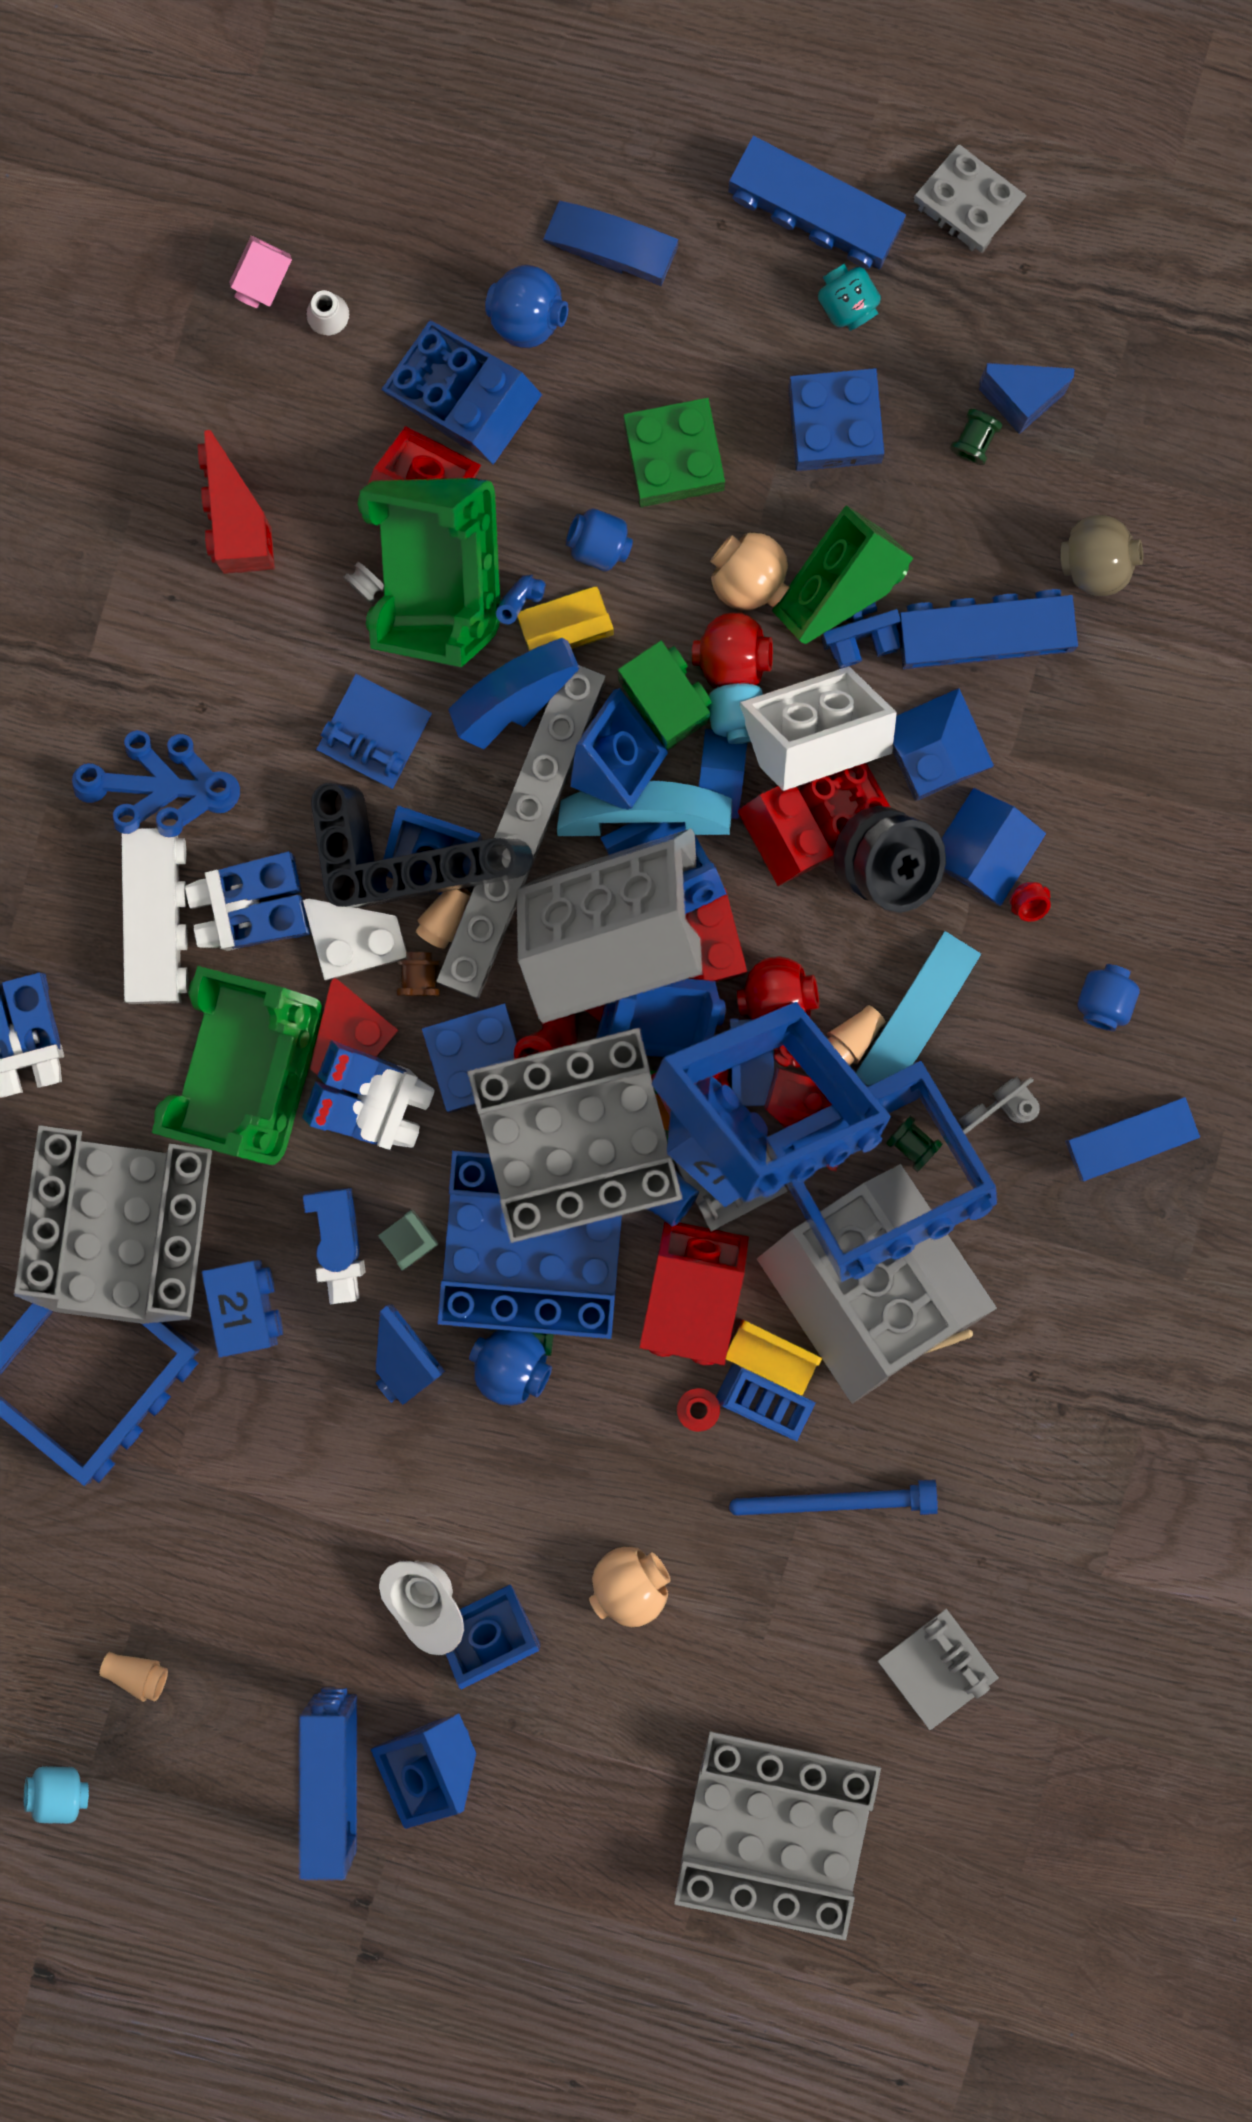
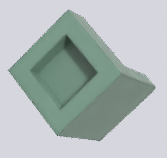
[378,1210,439,1271]

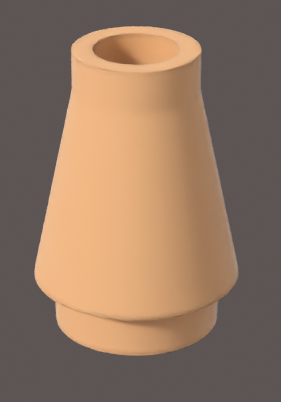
[416,888,471,949]
[827,1005,886,1066]
[100,1652,168,1702]

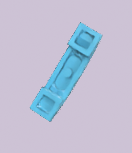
[557,781,732,836]
[856,931,981,1086]

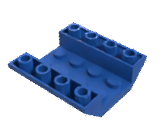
[438,1151,622,1339]

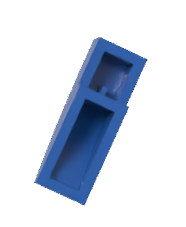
[543,200,678,286]
[448,638,579,750]
[1065,1097,1200,1182]

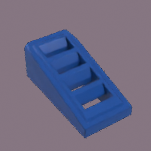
[716,1363,816,1441]

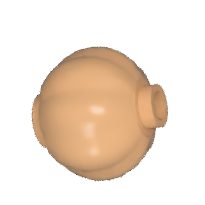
[710,533,789,611]
[589,1547,671,1627]

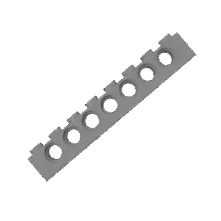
[436,665,606,1000]

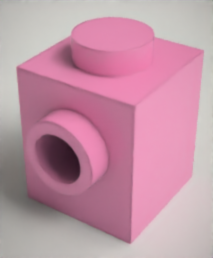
[229,235,292,308]

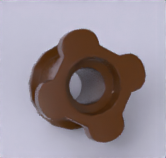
[397,952,441,996]

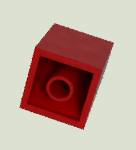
[639,1221,749,1365]

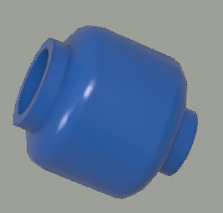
[566,508,633,571]
[1077,964,1140,1031]

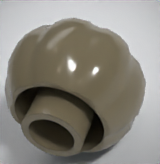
[1061,515,1143,596]

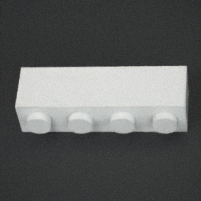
[122,828,189,1004]

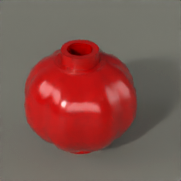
[692,612,773,689]
[737,956,819,1020]

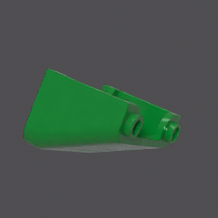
[358,478,500,667]
[152,966,322,1165]

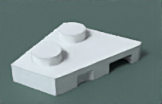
[303,899,407,981]

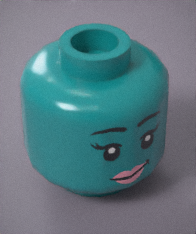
[817,264,881,331]

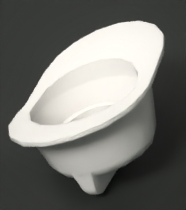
[379,1561,464,1655]

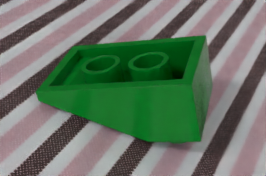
[772,505,913,644]

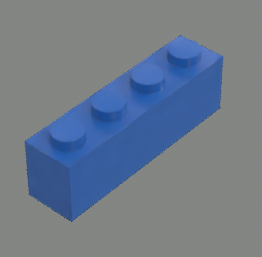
[728,136,906,270]
[899,589,1078,669]

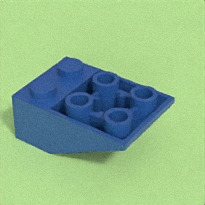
[381,320,542,465]

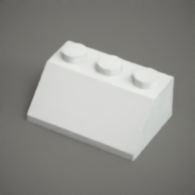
[740,666,897,791]

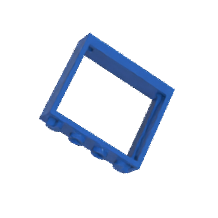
[651,1002,891,1202]
[766,1061,997,1282]
[0,1303,200,1486]
[300,1687,357,1880]

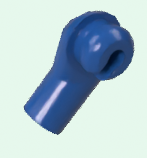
[496,575,546,624]

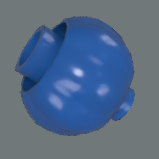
[485,265,568,348]
[469,1330,552,1406]

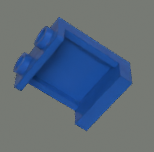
[601,822,726,914]
[596,979,725,1057]

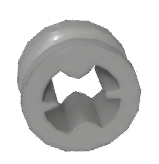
[343,562,384,604]

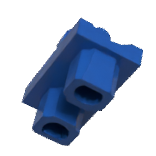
[821,602,901,669]

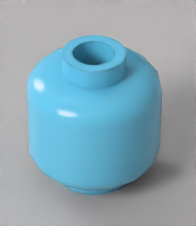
[709,683,763,744]
[24,1766,89,1824]

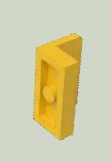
[518,587,614,651]
[726,1319,822,1396]

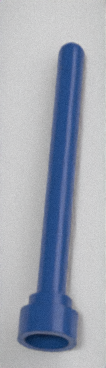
[729,1479,938,1516]

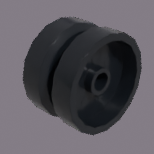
[833,805,946,913]

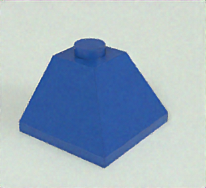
[892,688,994,802]
[375,1304,445,1405]
[370,1714,476,1829]

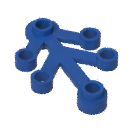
[72,730,240,838]

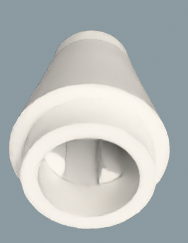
[306,290,349,335]

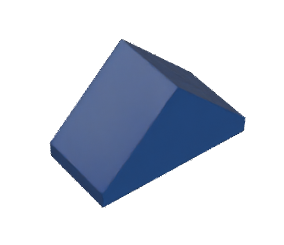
[699,729,747,820]

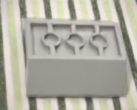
[517,828,702,1023]
[468,1028,682,1243]
[14,1125,212,1324]
[757,1164,997,1404]
[674,1731,881,1941]

